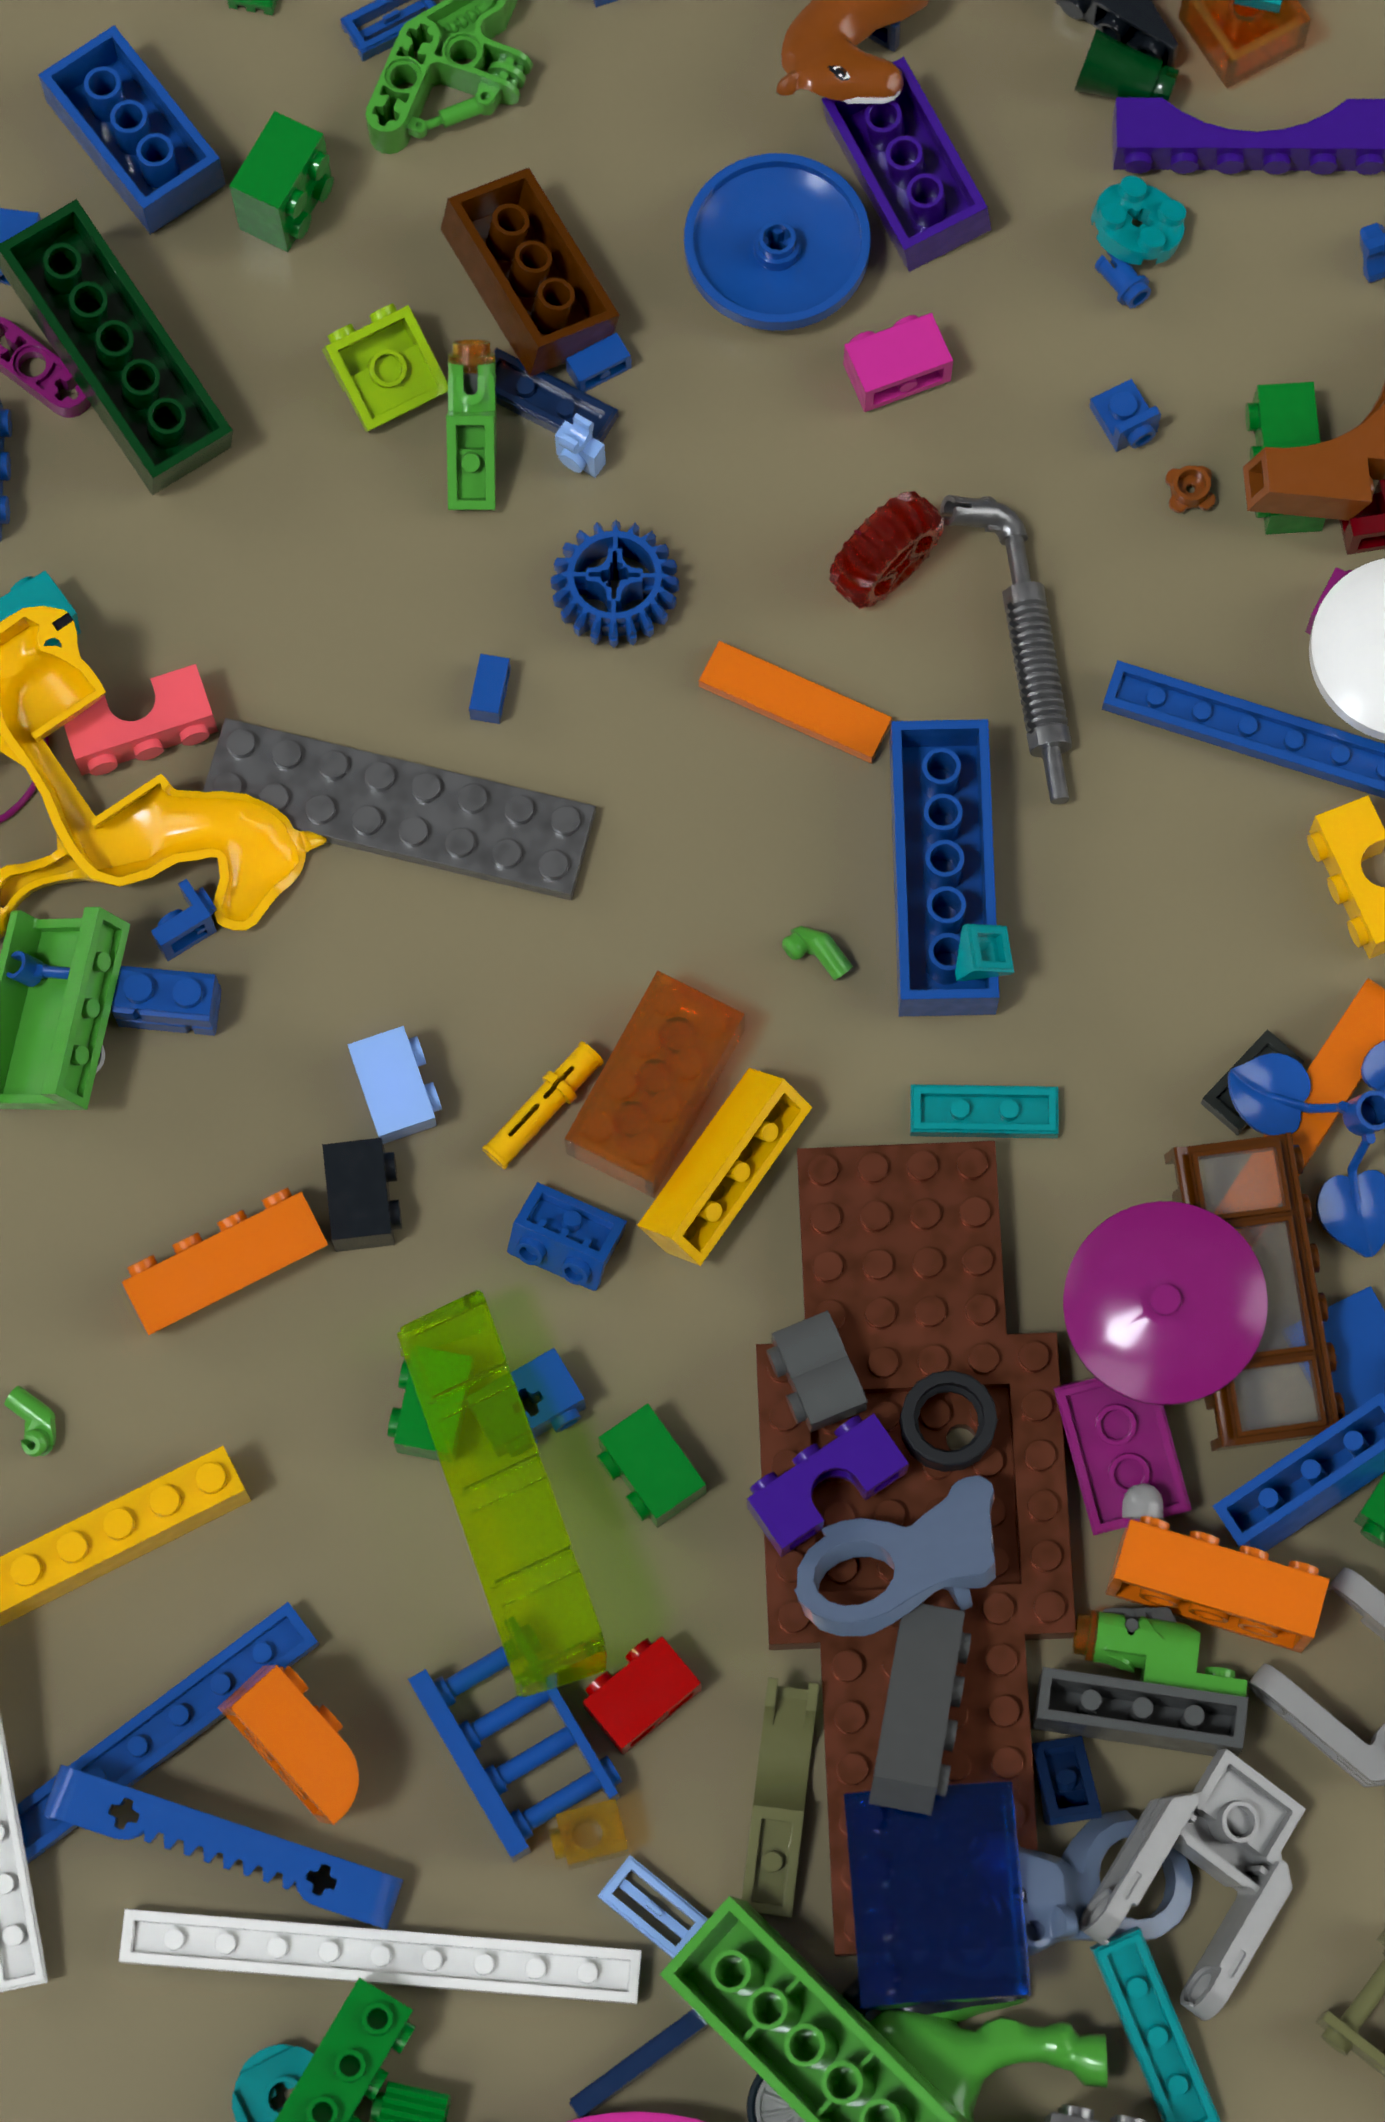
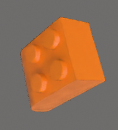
[218,1665,359,1825]

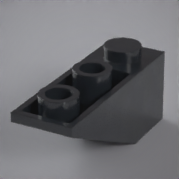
[1056,0,1178,67]

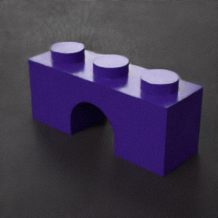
[747,1414,909,1557]

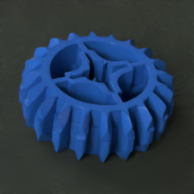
[551,519,679,648]

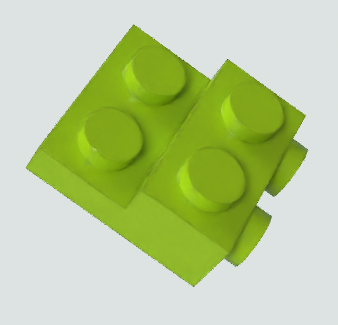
[322,303,448,433]

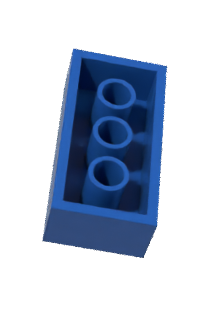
[38,25,226,235]

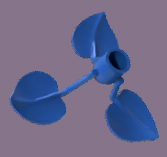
[1227,1040,1385,1258]

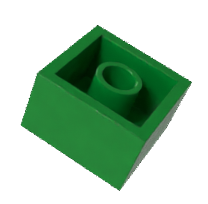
[229,111,334,252]

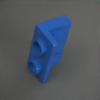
[507,1182,627,1291]

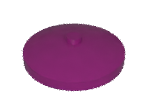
[1063,1201,1268,1406]

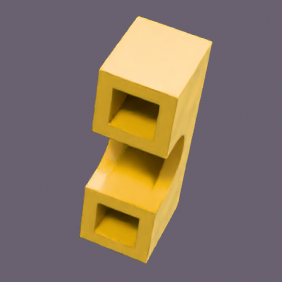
[1307,795,1385,959]

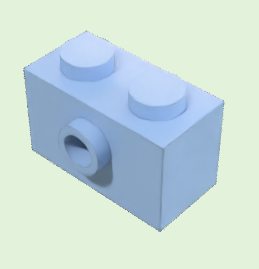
[347,1026,442,1144]

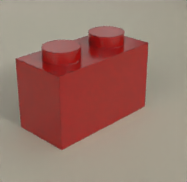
[583,1636,702,1755]

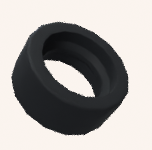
[899,1370,998,1472]

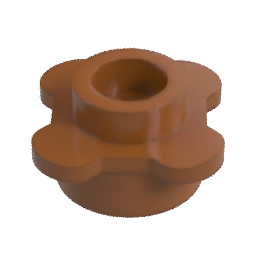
[1165,465,1215,513]

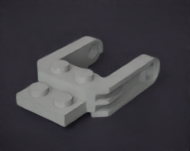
[1247,1567,1385,1787]
[1079,1749,1306,2021]

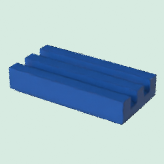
[340,0,436,62]

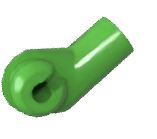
[4,1386,56,1457]

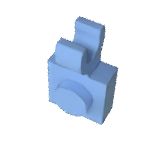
[555,413,606,478]

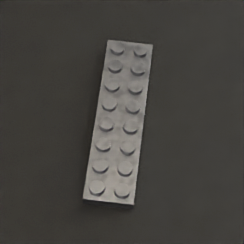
[203,718,596,901]

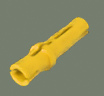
[482,1041,604,1170]

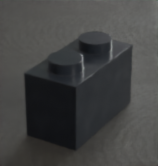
[322,1138,402,1252]

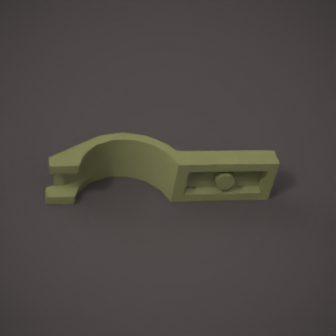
[742,1677,819,1917]

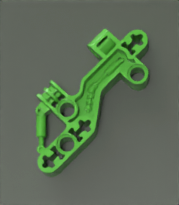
[365,0,533,154]

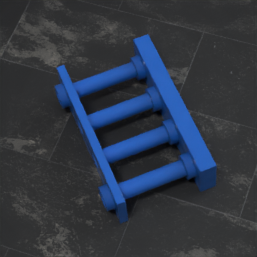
[408,1616,623,1863]

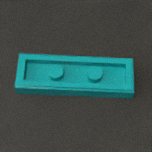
[910,1084,1059,1139]

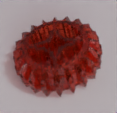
[829,491,944,609]

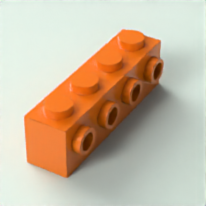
[122,1187,328,1336]

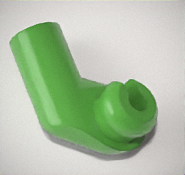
[782,926,853,980]

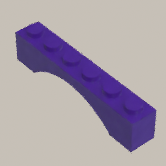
[1112,97,1385,175]

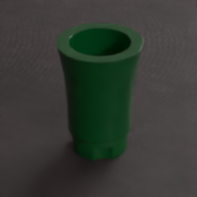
[1074,29,1179,101]

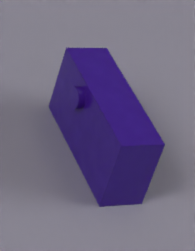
[821,57,991,272]

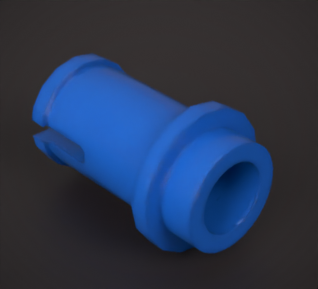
[1095,252,1151,308]

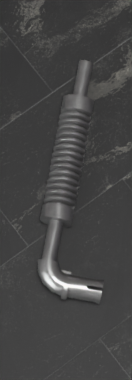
[940,495,1072,804]

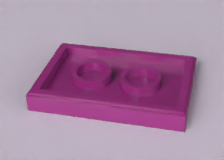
[1053,1377,1192,1536]

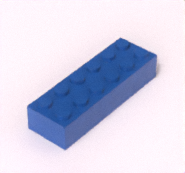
[889,719,1000,1017]

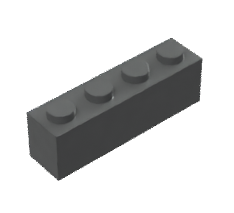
[869,1603,972,1815]
[1033,1667,1249,1757]

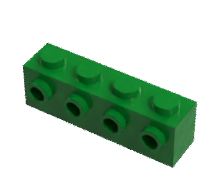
[274,1978,416,2122]

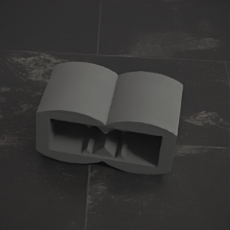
[766,1310,867,1432]

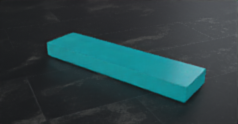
[1090,1926,1221,2122]

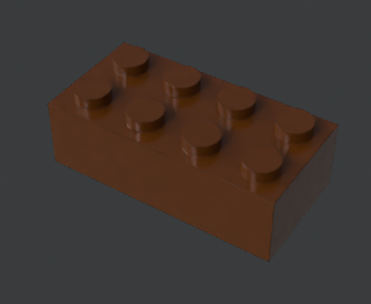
[440,167,620,377]

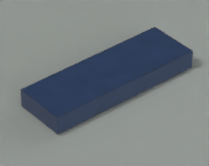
[490,347,618,442]
[569,2009,708,2118]

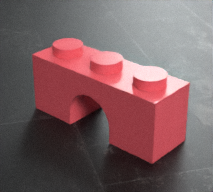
[64,664,218,776]

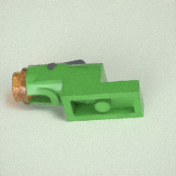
[446,339,497,510]
[1072,1607,1248,1697]

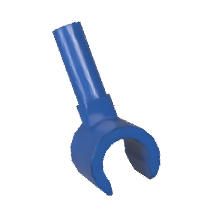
[6,951,70,987]

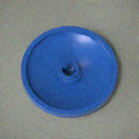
[684,153,870,331]

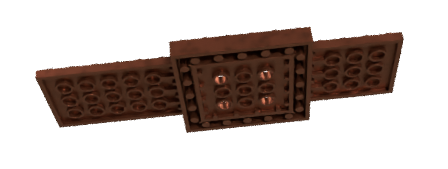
[756,1141,1076,1956]

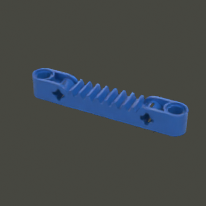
[43,1764,404,1930]

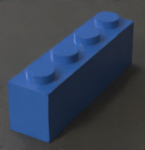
[1213,1392,1385,1552]

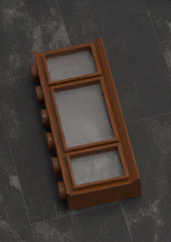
[1164,1132,1345,1451]

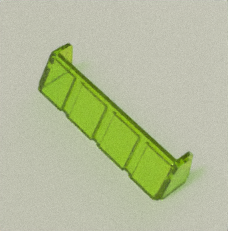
[397,1290,607,1697]

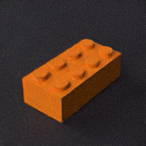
[1105,1516,1330,1653]

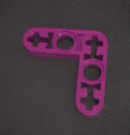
[0,317,91,418]

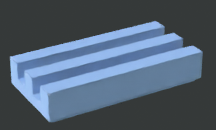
[597,1855,708,1959]

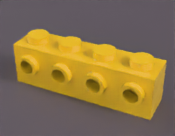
[637,1068,813,1266]

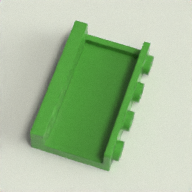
[0,907,131,1110]

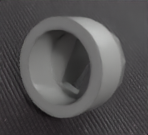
[1122,1483,1163,1519]

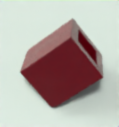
[1339,479,1385,555]

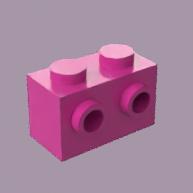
[843,313,953,413]

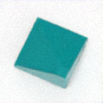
[955,924,1014,981]

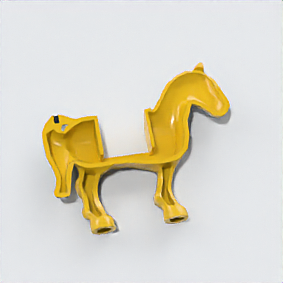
[0,606,327,939]

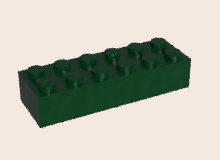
[0,199,233,495]

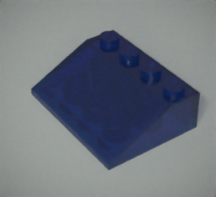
[844,1781,1032,2010]

